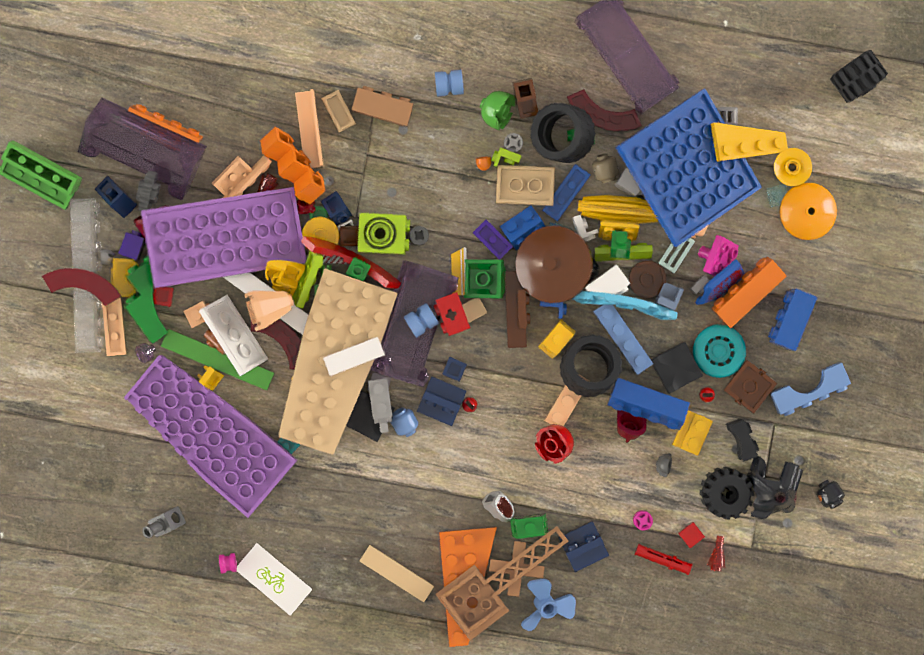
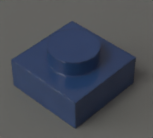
[442,357,467,382]

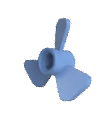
[521,579,576,631]

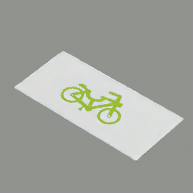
[237,543,312,616]

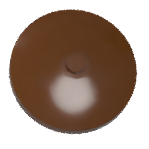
[516,226,593,303]

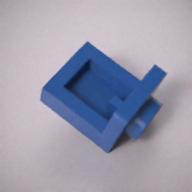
[539,301,567,319]

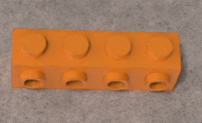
[711,256,787,328]

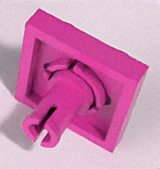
[698,235,739,277]

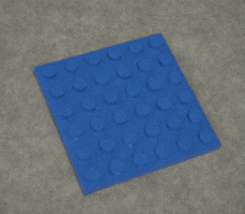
[616,88,762,247]

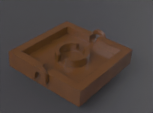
[723,360,777,414]

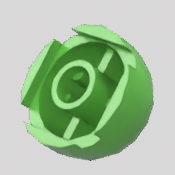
[480,91,515,130]

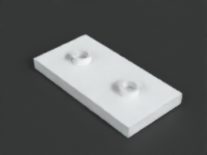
[199,295,268,376]

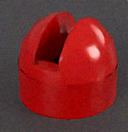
[699,387,715,403]
[462,397,478,413]

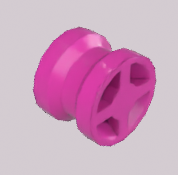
[633,510,653,531]
[219,553,237,574]

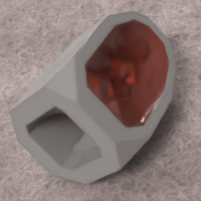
[482,491,514,522]

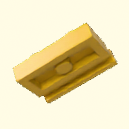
[672,410,713,456]

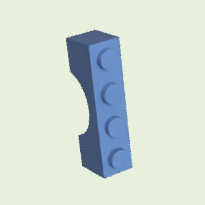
[592,305,653,375]
[770,362,851,416]

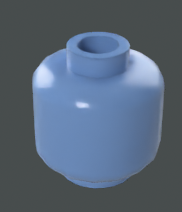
[390,407,419,437]

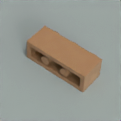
[352,86,414,127]

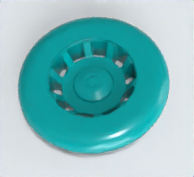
[693,324,746,378]

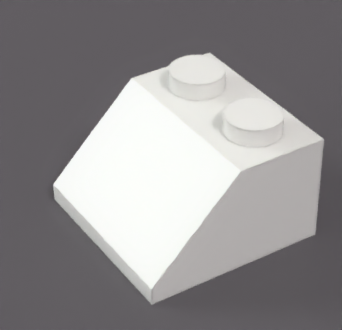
[584,265,630,295]

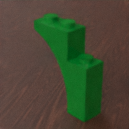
[123,255,168,344]

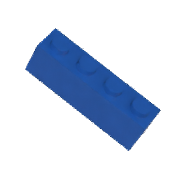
[607,378,690,430]

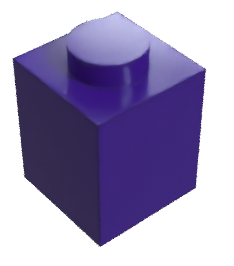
[118,230,146,261]

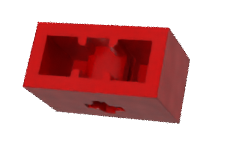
[433,292,470,336]

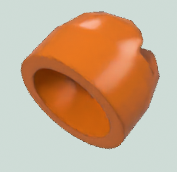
[476,156,491,171]

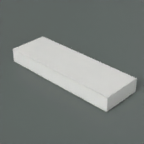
[323,337,385,376]

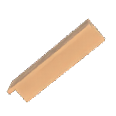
[295,89,324,168]

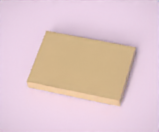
[496,165,555,206]

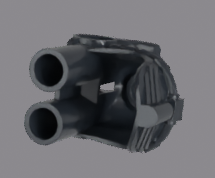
[747,456,803,519]

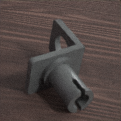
[142,506,186,538]

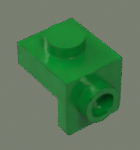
[346,257,371,281]

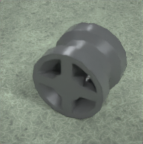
[410,226,429,245]

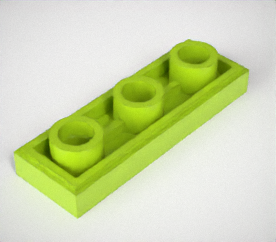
[594,243,653,261]

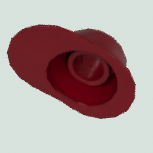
[616,410,647,443]

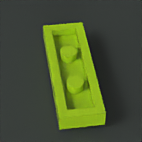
[292,251,323,308]

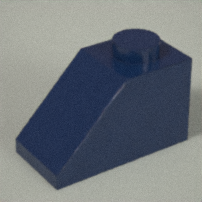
[95,175,137,218]

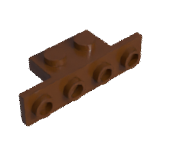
[505,271,530,348]

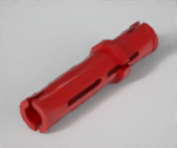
[634,544,693,575]

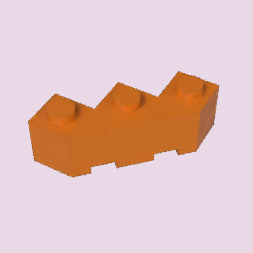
[260,127,325,204]

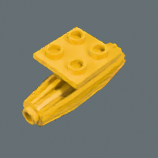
[578,195,658,242]

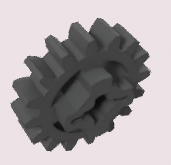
[136,170,161,211]

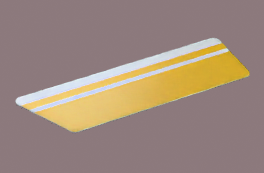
[451,247,467,295]

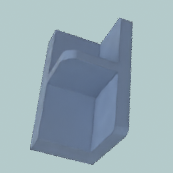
[654,283,684,311]

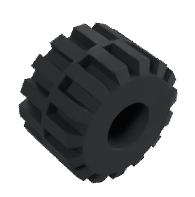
[830,50,888,103]
[700,467,754,520]

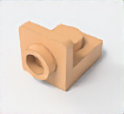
[183,301,210,328]

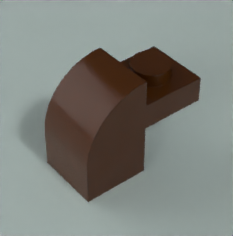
[512,78,538,119]

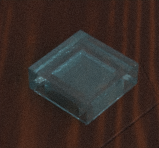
[766,184,787,207]

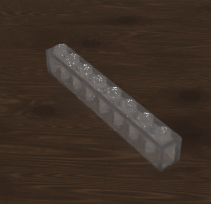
[70,198,104,353]

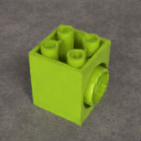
[358,213,410,255]

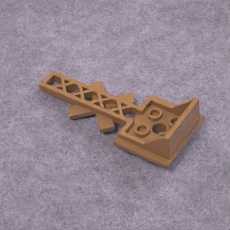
[435,526,569,641]

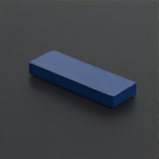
[542,164,591,222]

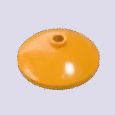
[779,183,837,240]

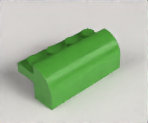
[0,140,82,210]

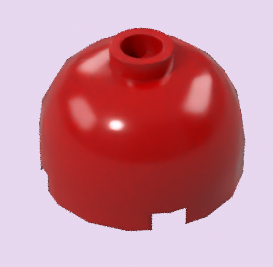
[535,424,574,464]

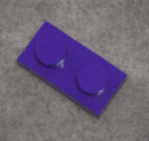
[473,220,513,260]

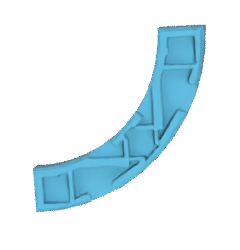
[573,291,678,320]

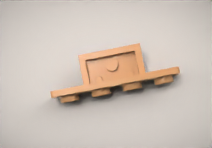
[212,156,272,198]

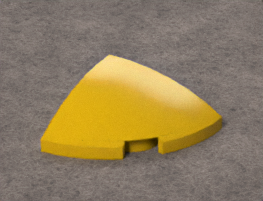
[265,260,305,296]

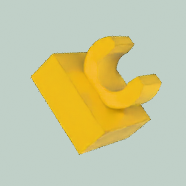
[197,366,224,391]

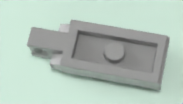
[368,378,392,433]

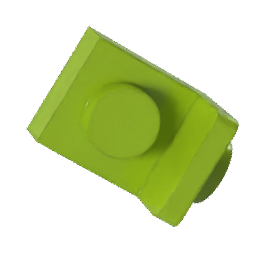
[491,147,522,168]

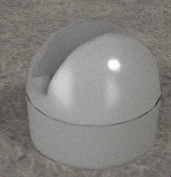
[101,249,115,265]

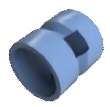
[435,69,464,97]
[404,303,439,338]

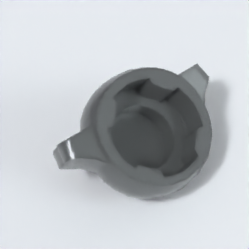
[656,453,672,477]

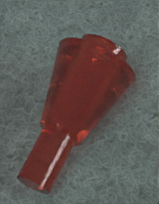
[257,173,279,193]
[707,535,726,572]

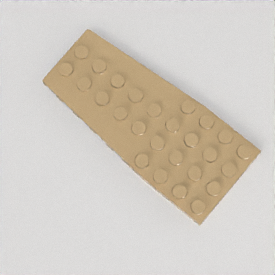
[278,268,398,455]

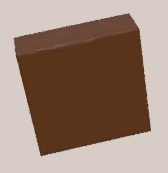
[339,226,359,246]

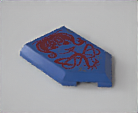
[695,259,745,305]

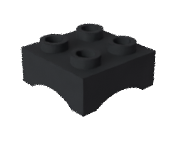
[651,342,703,394]
[346,390,395,442]
[725,418,759,462]

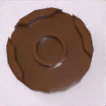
[628,260,667,298]

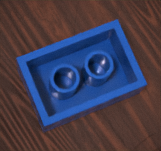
[768,289,818,351]

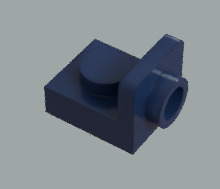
[321,191,352,225]

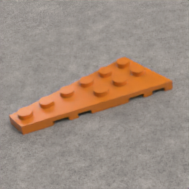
[439,527,497,647]

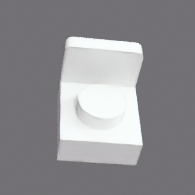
[572,215,599,242]

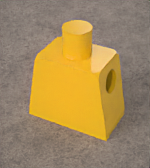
[538,319,576,359]

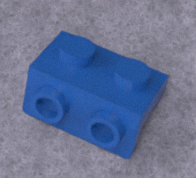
[499,205,546,250]

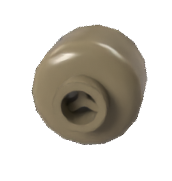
[592,153,619,183]

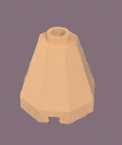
[245,291,294,331]

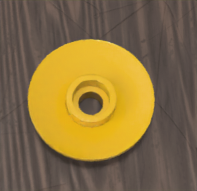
[774,148,812,186]

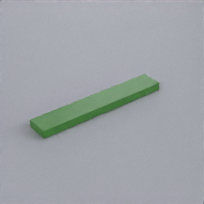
[161,329,275,390]

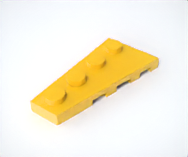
[711,123,788,162]

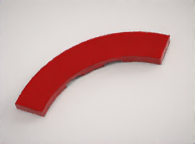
[301,236,401,289]

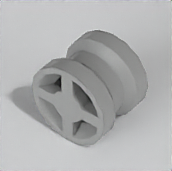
[504,133,523,153]

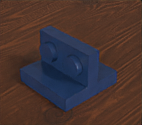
[417,376,467,426]
[558,521,609,572]

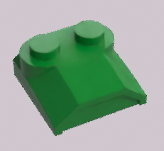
[464,259,506,299]

